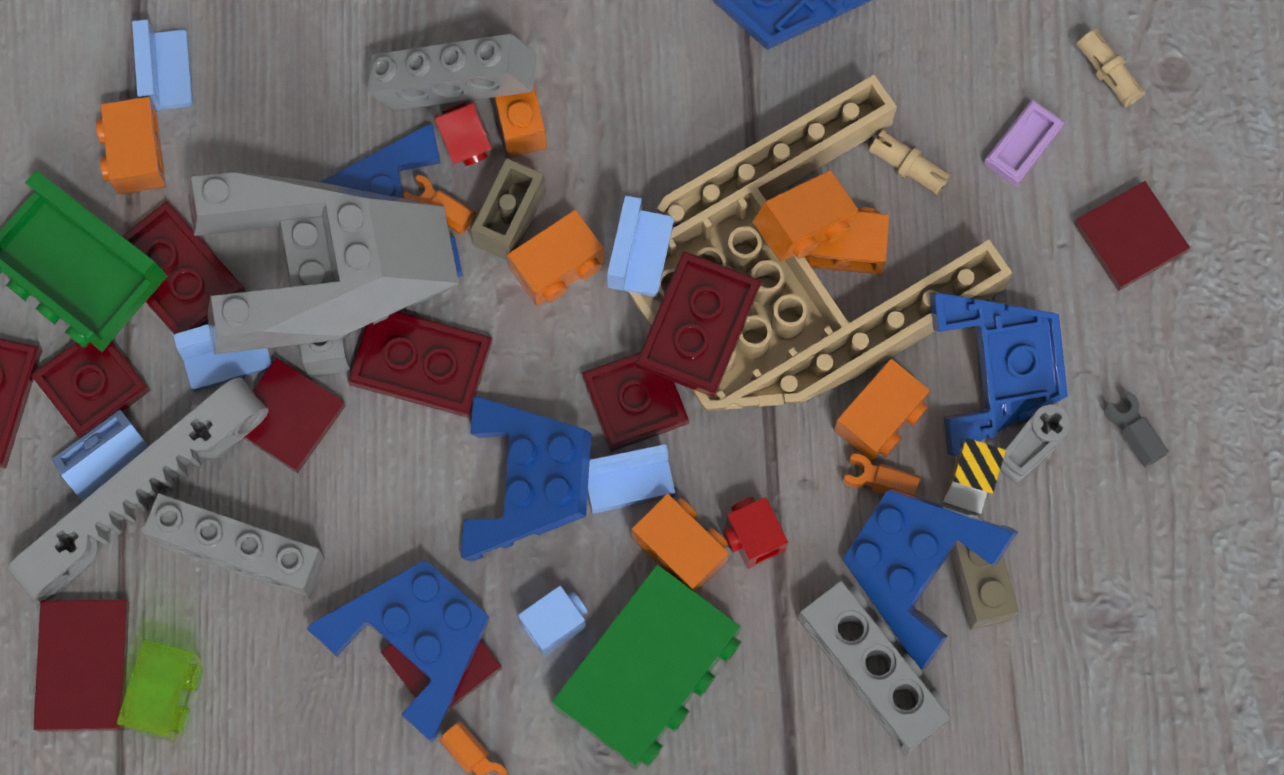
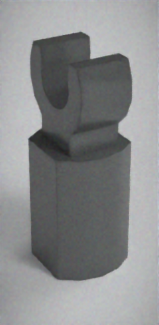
[1104,392,1169,468]

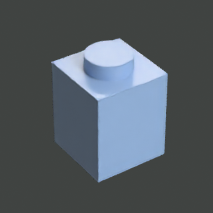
[518,585,588,657]

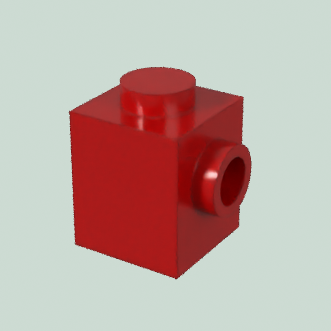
[434,100,492,166]
[722,497,788,569]

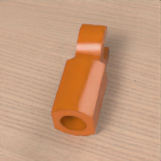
[403,175,476,235]
[843,454,921,496]
[439,721,508,775]

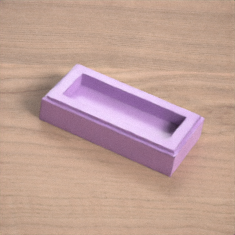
[984,99,1065,187]

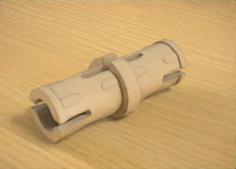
[1076,28,1146,108]
[869,130,951,196]

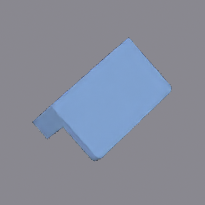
[132,19,193,110]
[607,195,674,297]
[173,324,272,392]
[51,409,149,502]
[588,445,675,514]

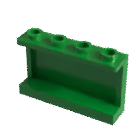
[0,170,167,352]
[552,565,742,771]

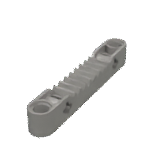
[8,377,268,604]

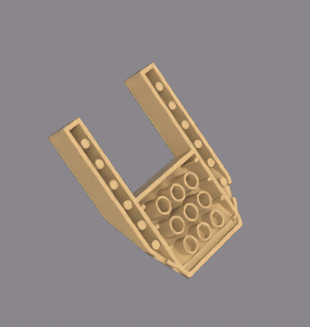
[628,74,1013,411]

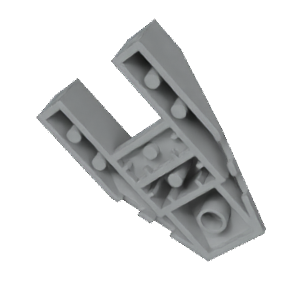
[188,172,459,354]

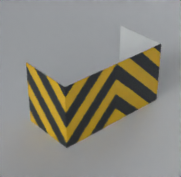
[942,437,1006,514]

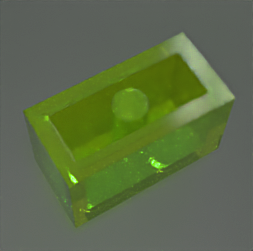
[117,639,203,743]

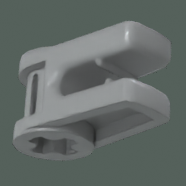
[1000,405,1070,483]

